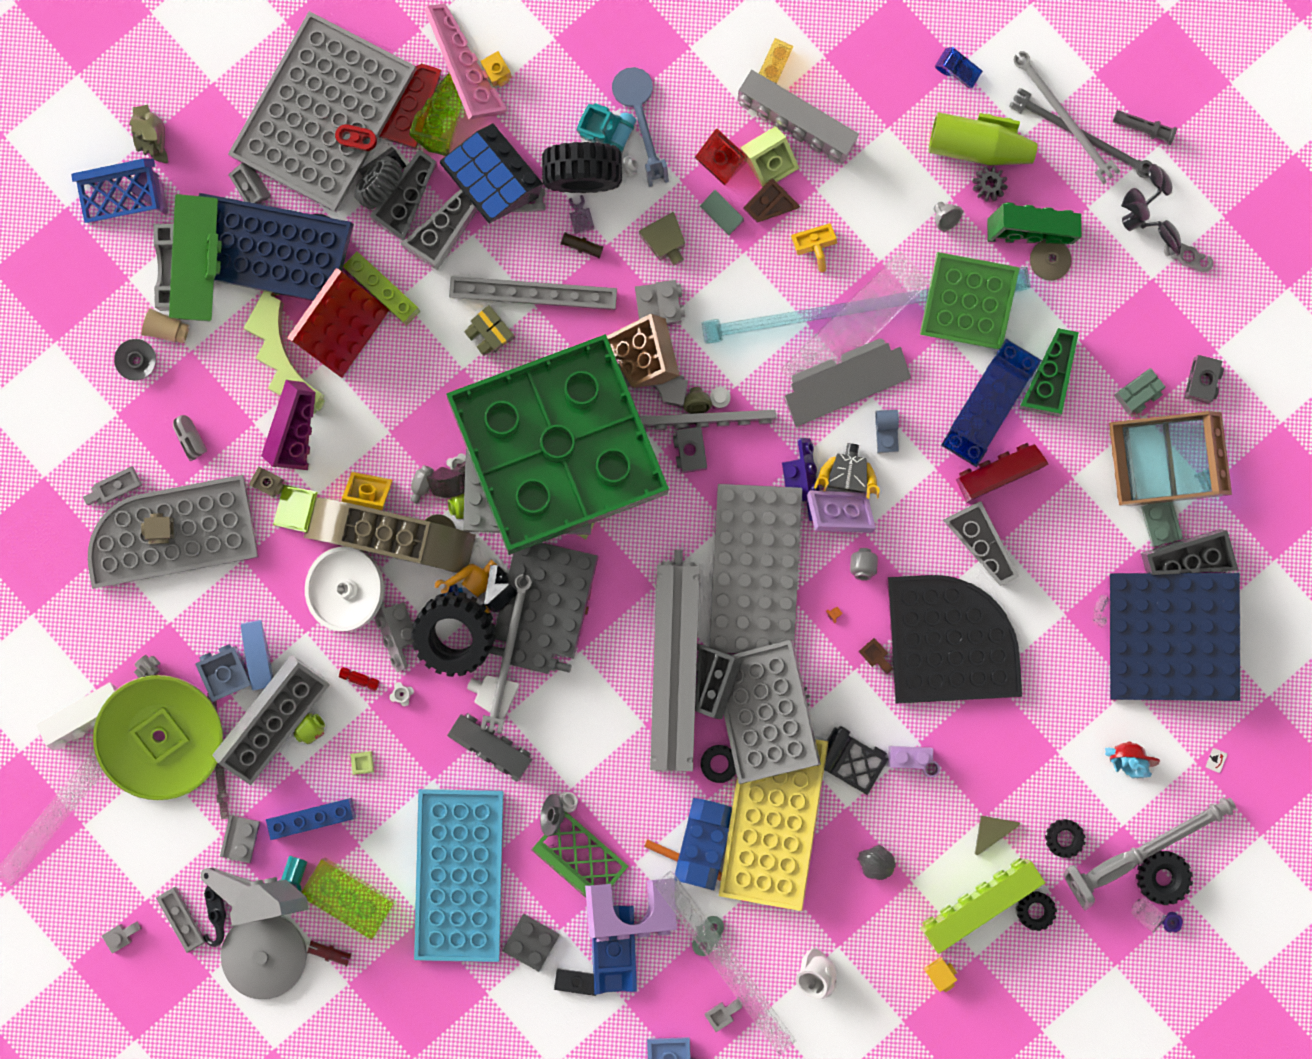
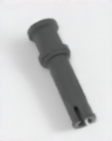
[1112,109,1177,145]

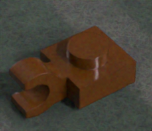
[858,638,893,675]

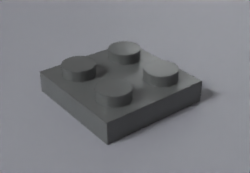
[502,913,560,972]

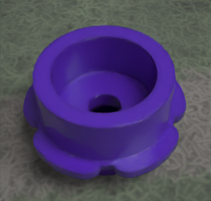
[1162,912,1183,933]

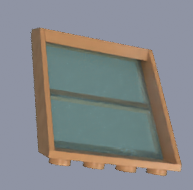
[1109,411,1232,506]

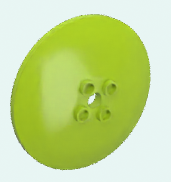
[93,675,223,800]

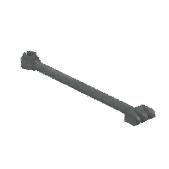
[1009,88,1152,178]

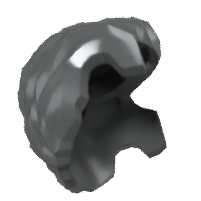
[857,845,896,880]

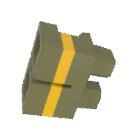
[464,305,515,356]

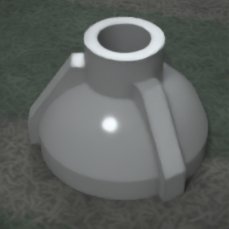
[933,202,964,232]

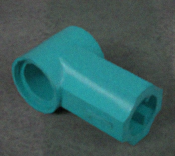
[279,856,307,892]

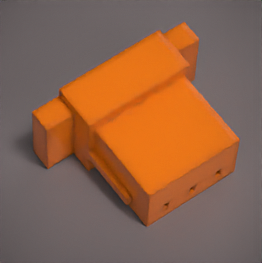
[826,606,843,623]

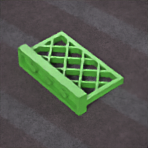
[531,811,629,898]

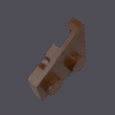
[743,178,800,223]

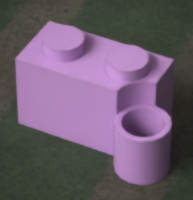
[888,746,940,778]

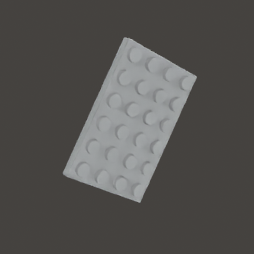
[724,640,821,784]

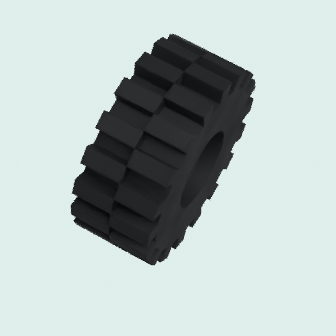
[1136,851,1193,905]

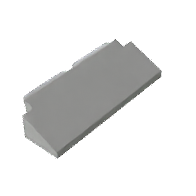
[783,339,911,427]

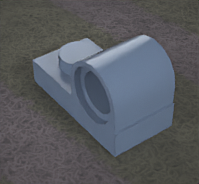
[875,409,899,453]

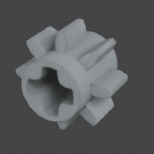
[134,655,161,678]

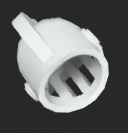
[796,948,837,999]

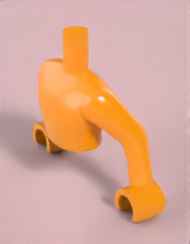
[435,559,497,613]

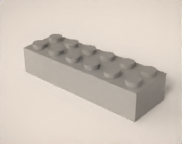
[737,69,859,164]
[213,654,330,785]

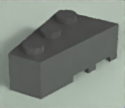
[695,644,743,719]

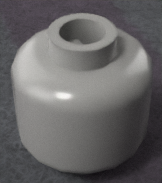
[850,548,878,581]

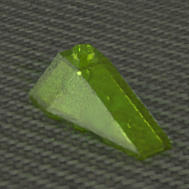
[409,72,463,156]

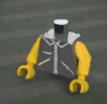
[814,443,880,499]

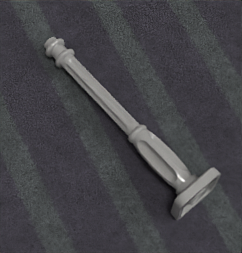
[1063,797,1236,911]

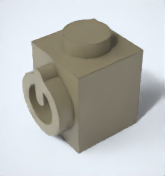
[141,513,174,544]

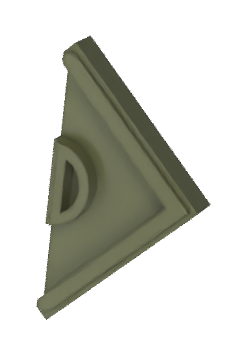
[974,816,1020,855]

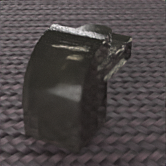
[426,461,466,498]

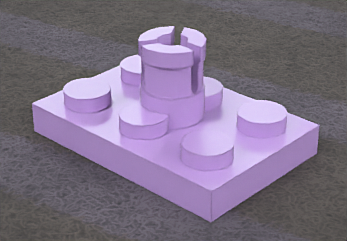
[807,490,876,533]

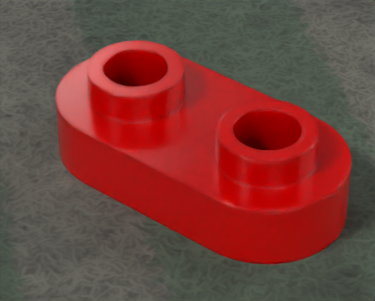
[335,124,377,151]

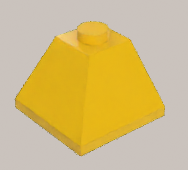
[341,472,392,510]

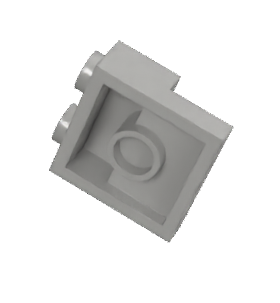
[635,280,685,325]

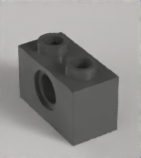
[1184,355,1224,404]
[673,427,707,473]

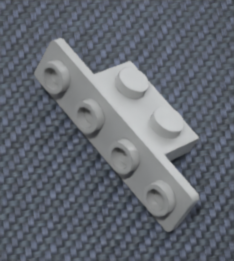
[375,601,414,672]

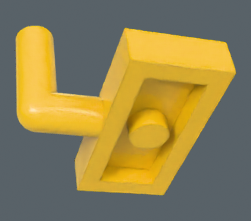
[791,223,837,272]

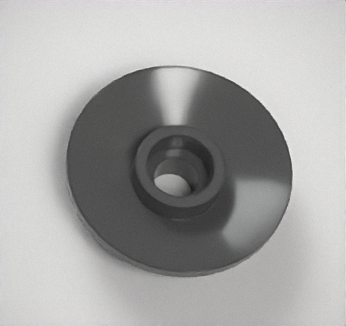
[114,339,156,381]
[540,794,565,836]

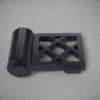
[824,726,888,795]

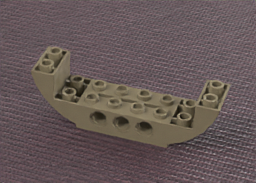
[303,497,476,573]

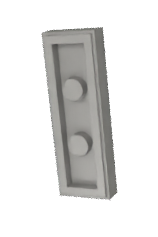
[156,886,206,953]

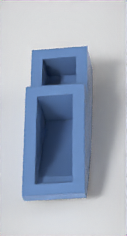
[240,620,274,691]

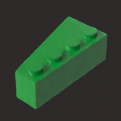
[1019,328,1079,417]

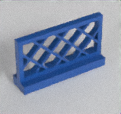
[71,158,160,223]

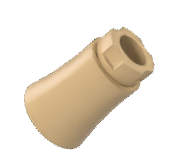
[141,308,190,343]

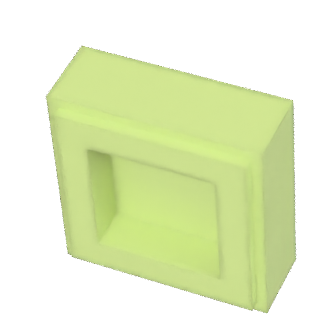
[350,751,375,775]

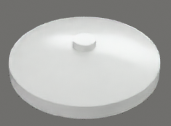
[305,547,384,631]

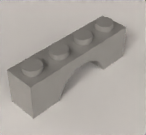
[153,223,174,311]
[618,363,688,407]

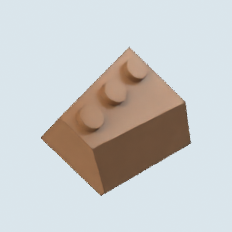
[607,314,680,388]

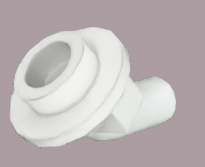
[622,156,638,177]

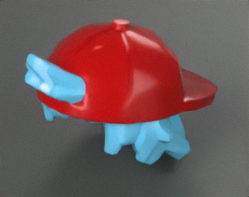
[1105,741,1160,779]

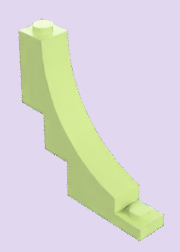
[244,291,325,414]

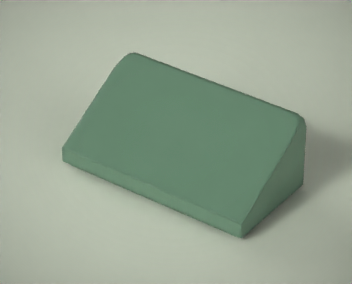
[700,190,744,235]

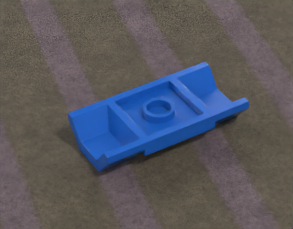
[673,798,732,891]
[592,905,637,995]

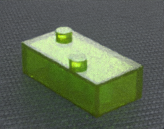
[301,857,397,940]

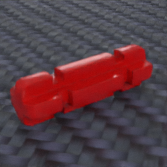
[338,667,380,691]

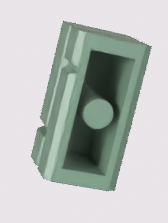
[1114,368,1165,415]

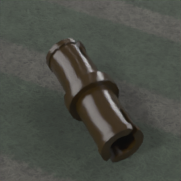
[560,232,604,259]

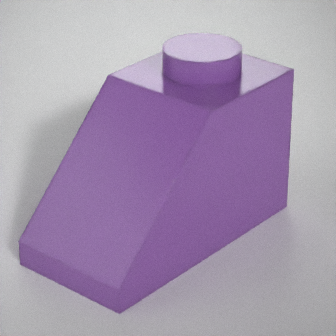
[131,171,168,215]

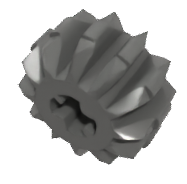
[972,166,1008,202]

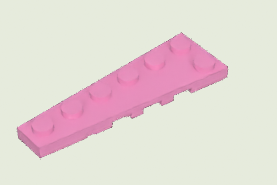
[425,3,507,120]

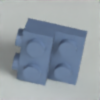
[195,644,251,702]

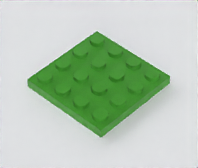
[920,252,1020,350]

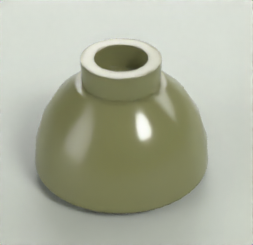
[683,387,712,414]

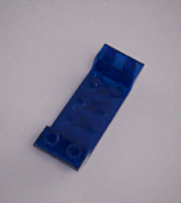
[940,339,1042,468]

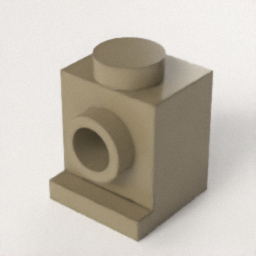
[249,466,284,498]

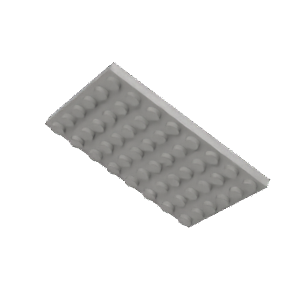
[228,11,417,212]

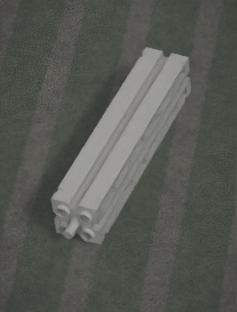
[650,550,700,772]

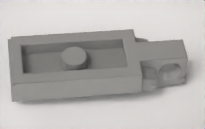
[83,466,142,506]

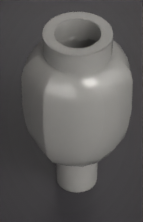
[411,465,435,503]

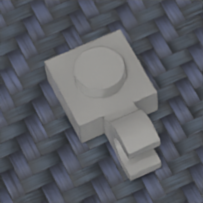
[101,921,142,954]
[704,998,743,1032]

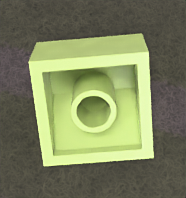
[740,126,799,187]

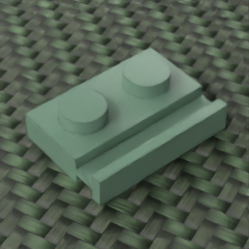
[1141,502,1183,547]

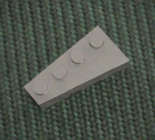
[943,501,1019,586]

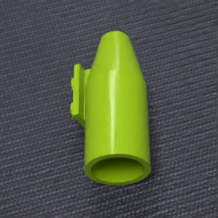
[928,112,1038,166]

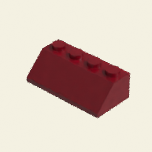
[956,442,1049,502]

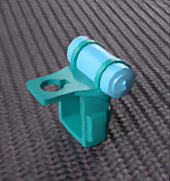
[576,103,637,153]

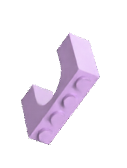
[585,878,677,942]

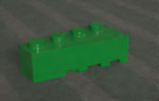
[987,202,1082,244]

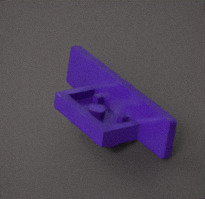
[782,438,820,521]

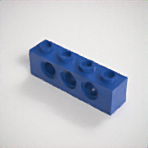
[266,798,356,840]

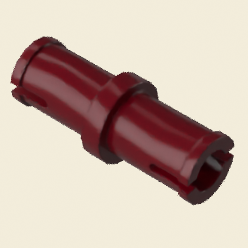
[307,940,352,967]

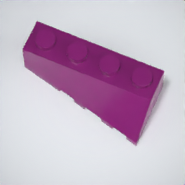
[261,380,316,470]

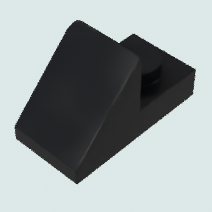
[484,565,517,612]

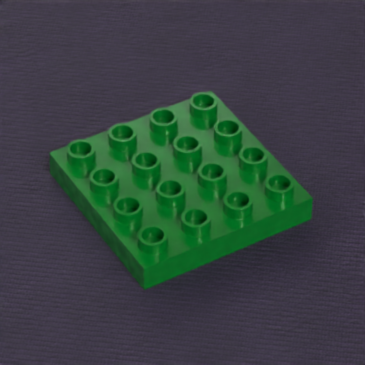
[446,334,669,555]

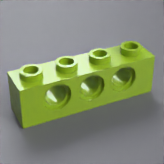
[343,251,420,326]

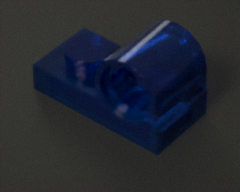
[935,47,983,88]

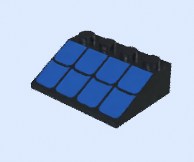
[440,123,543,224]

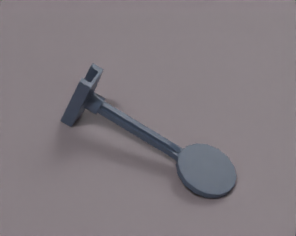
[612,67,669,187]

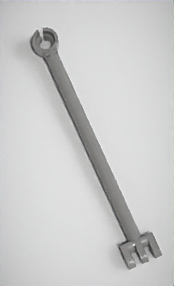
[1013,51,1121,184]
[480,574,532,734]

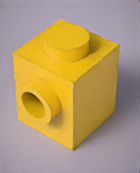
[480,51,512,87]
[923,957,957,992]

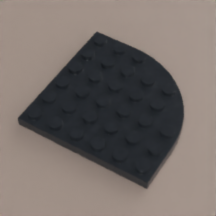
[888,575,1022,704]

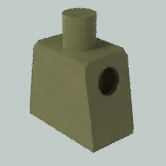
[639,212,685,266]

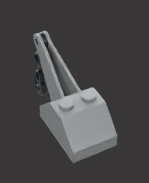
[201,867,309,947]

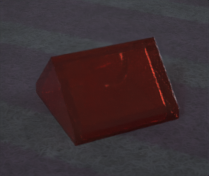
[694,128,747,185]

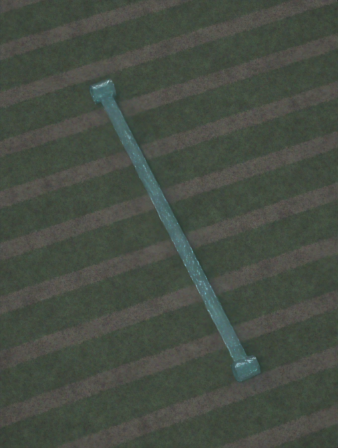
[701,267,1031,344]

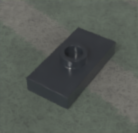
[554,968,596,996]

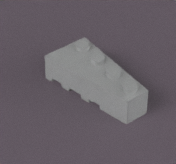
[400,189,478,270]

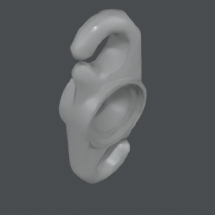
[1164,243,1213,272]

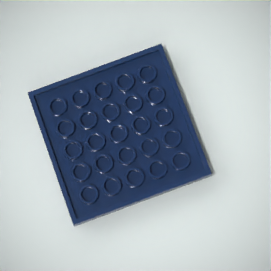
[1110,573,1240,701]

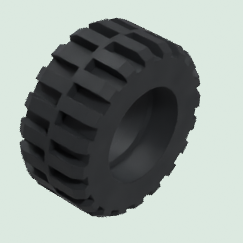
[542,142,622,193]
[411,592,496,677]

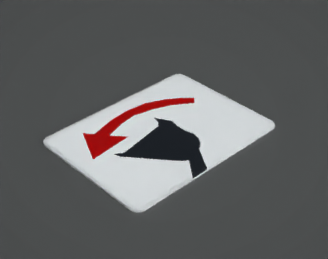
[1205,748,1227,773]

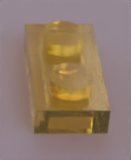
[759,38,794,84]

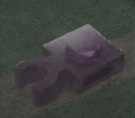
[569,195,595,234]

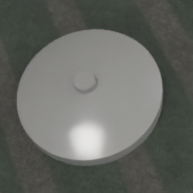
[221,916,307,999]

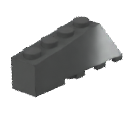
[370,149,437,241]
[447,713,533,782]

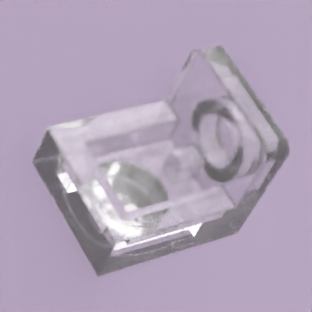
[1131,897,1167,933]

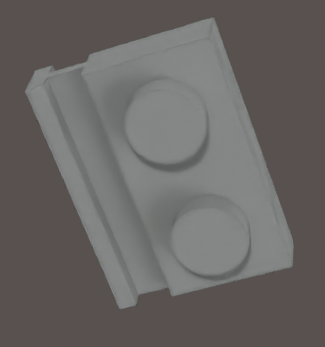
[220,815,261,863]

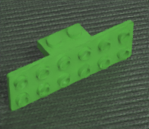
[169,194,221,322]

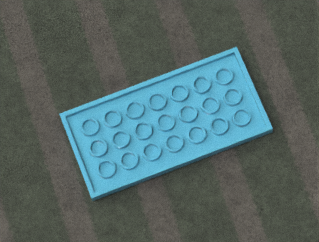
[414,789,504,962]

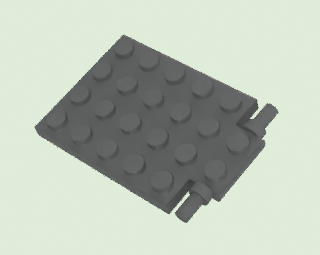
[489,543,599,674]

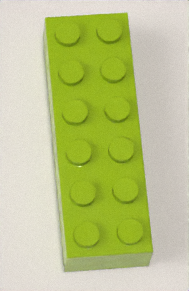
[920,858,1046,954]

